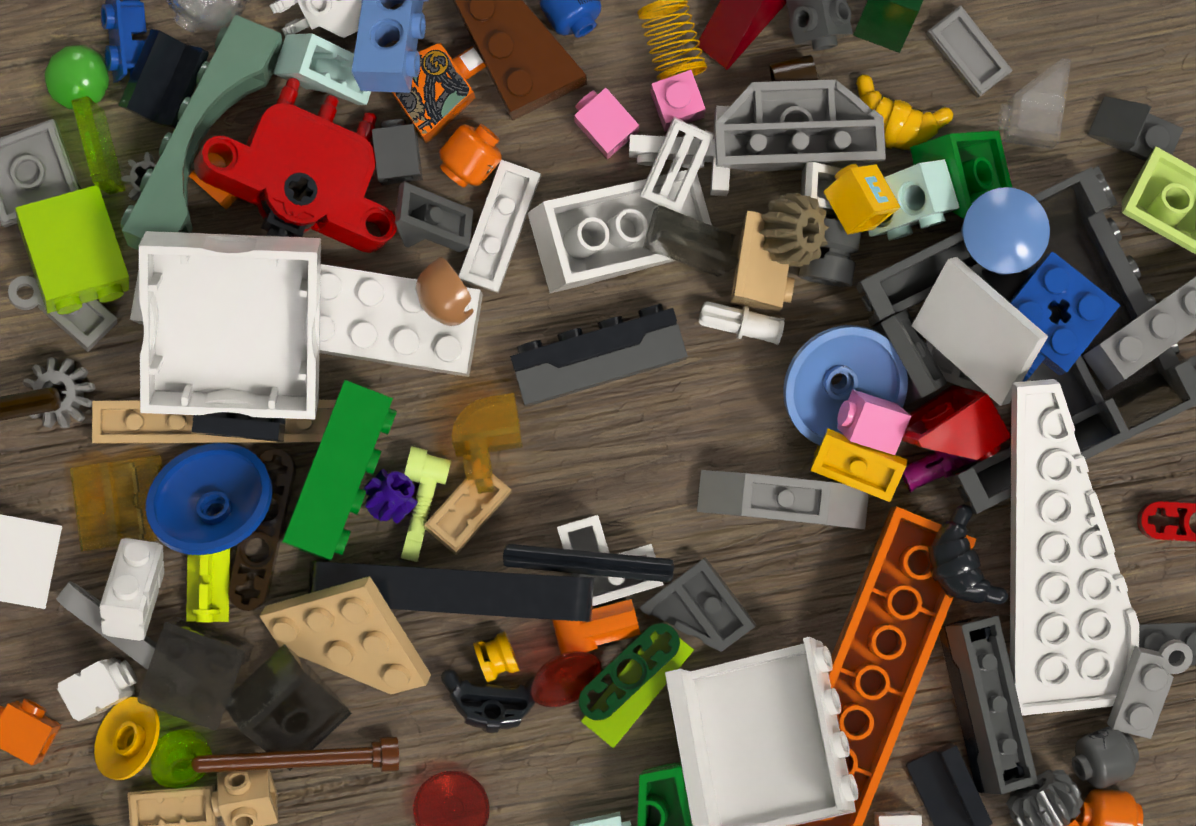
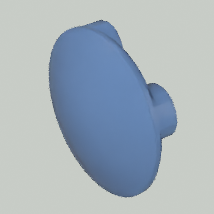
[961,187,1050,275]

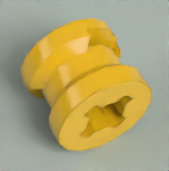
[473,631,520,682]

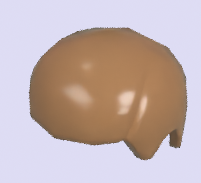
[415,257,474,326]

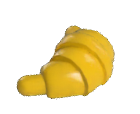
[856,74,953,151]

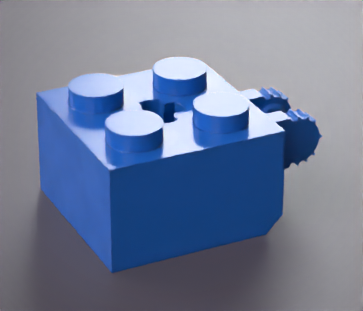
[1008,251,1120,382]

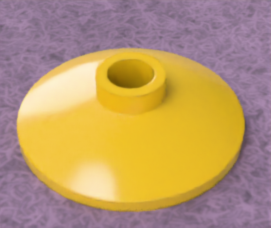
[94,697,160,781]

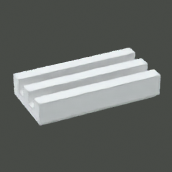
[640,117,714,213]

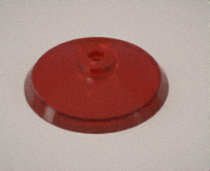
[531,651,602,707]
[413,771,490,826]

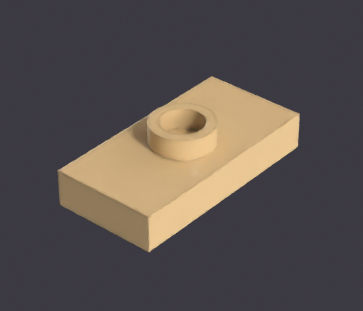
[424,463,512,555]
[128,784,218,826]

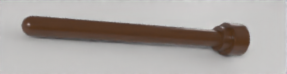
[191,737,399,773]

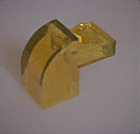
[452,393,523,494]

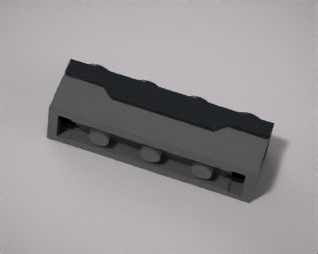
[510,304,688,407]
[939,615,1038,795]

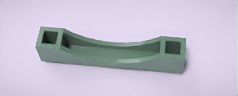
[121,15,283,250]

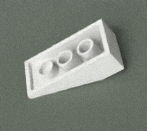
[528,170,718,293]

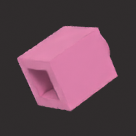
[650,70,706,132]
[574,88,639,160]
[837,389,911,455]

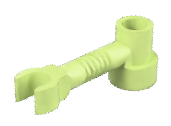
[401,446,451,562]

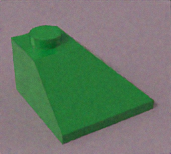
[910,131,1012,219]

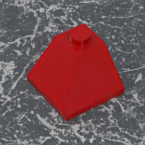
[901,385,1011,460]

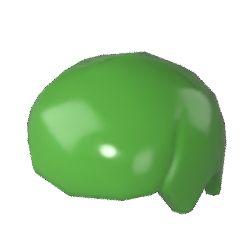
[45,45,110,109]

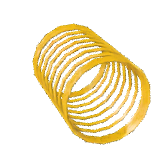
[637,0,707,81]

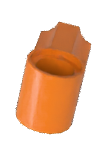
[552,599,641,658]

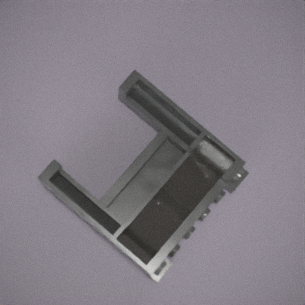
[856,166,1196,514]

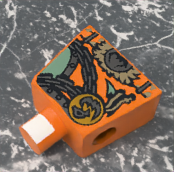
[391,43,486,143]

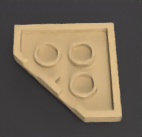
[260,576,431,694]

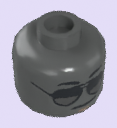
[1072,726,1139,789]

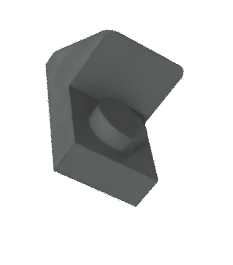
[1087,96,1184,161]
[395,182,473,252]

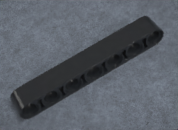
[308,561,594,622]

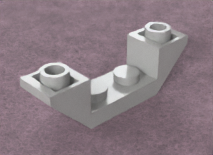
[697,470,869,530]

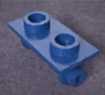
[101,0,147,83]

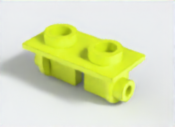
[186,548,230,622]

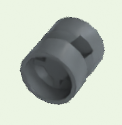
[798,218,862,287]

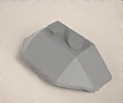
[714,80,886,172]

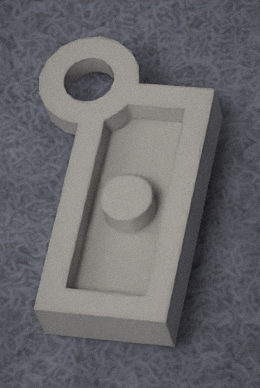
[8,276,117,352]
[1107,639,1193,739]

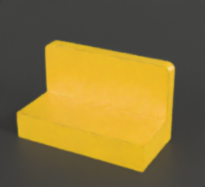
[811,428,907,502]

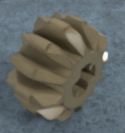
[759,193,830,267]

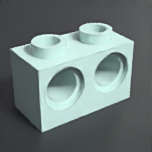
[868,159,960,241]

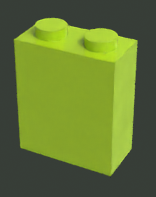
[15,185,129,314]

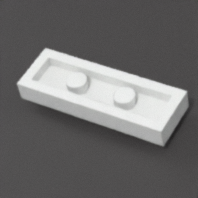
[459,160,541,294]

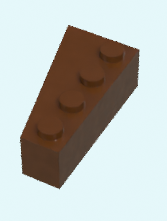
[452,0,587,121]

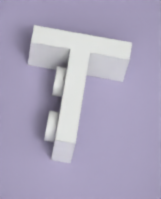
[629,105,730,196]

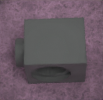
[372,119,423,185]

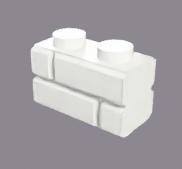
[100,538,164,641]
[57,658,138,722]

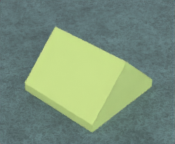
[1121,147,1196,254]

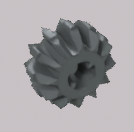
[1006,770,1084,826]

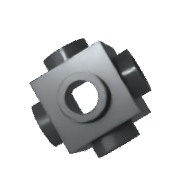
[786,0,853,51]

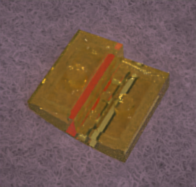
[70,455,162,552]

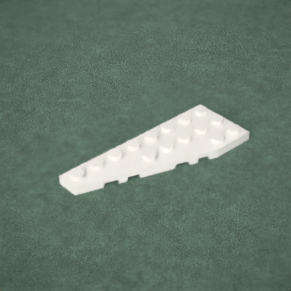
[1010,379,1139,716]

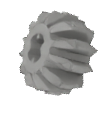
[23,357,95,429]

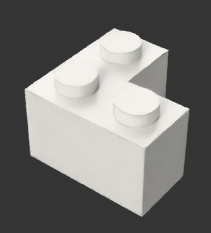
[557,515,664,606]

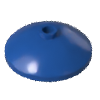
[146,443,272,555]

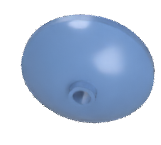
[783,325,908,445]

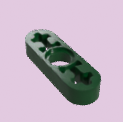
[579,623,680,720]

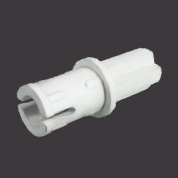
[699,301,785,345]

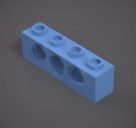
[352,0,429,93]

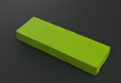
[581,631,694,748]

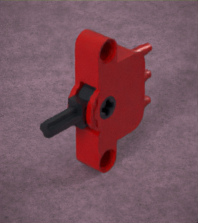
[193,77,397,253]

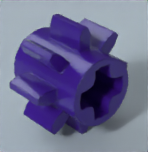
[363,469,418,524]

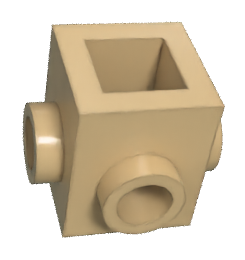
[211,769,278,826]

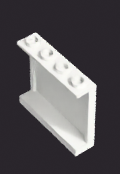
[665,637,858,826]

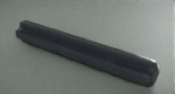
[503,544,674,582]

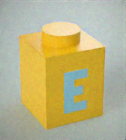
[823,164,901,235]

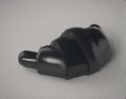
[928,504,1008,604]
[441,669,545,733]

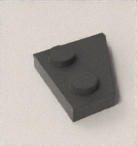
[639,557,756,652]

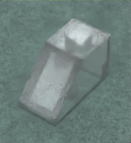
[998,58,1071,149]

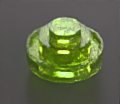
[148,730,212,788]

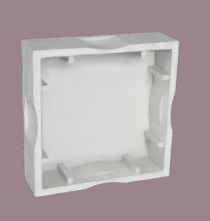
[139,231,321,419]

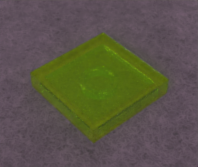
[71,96,126,195]

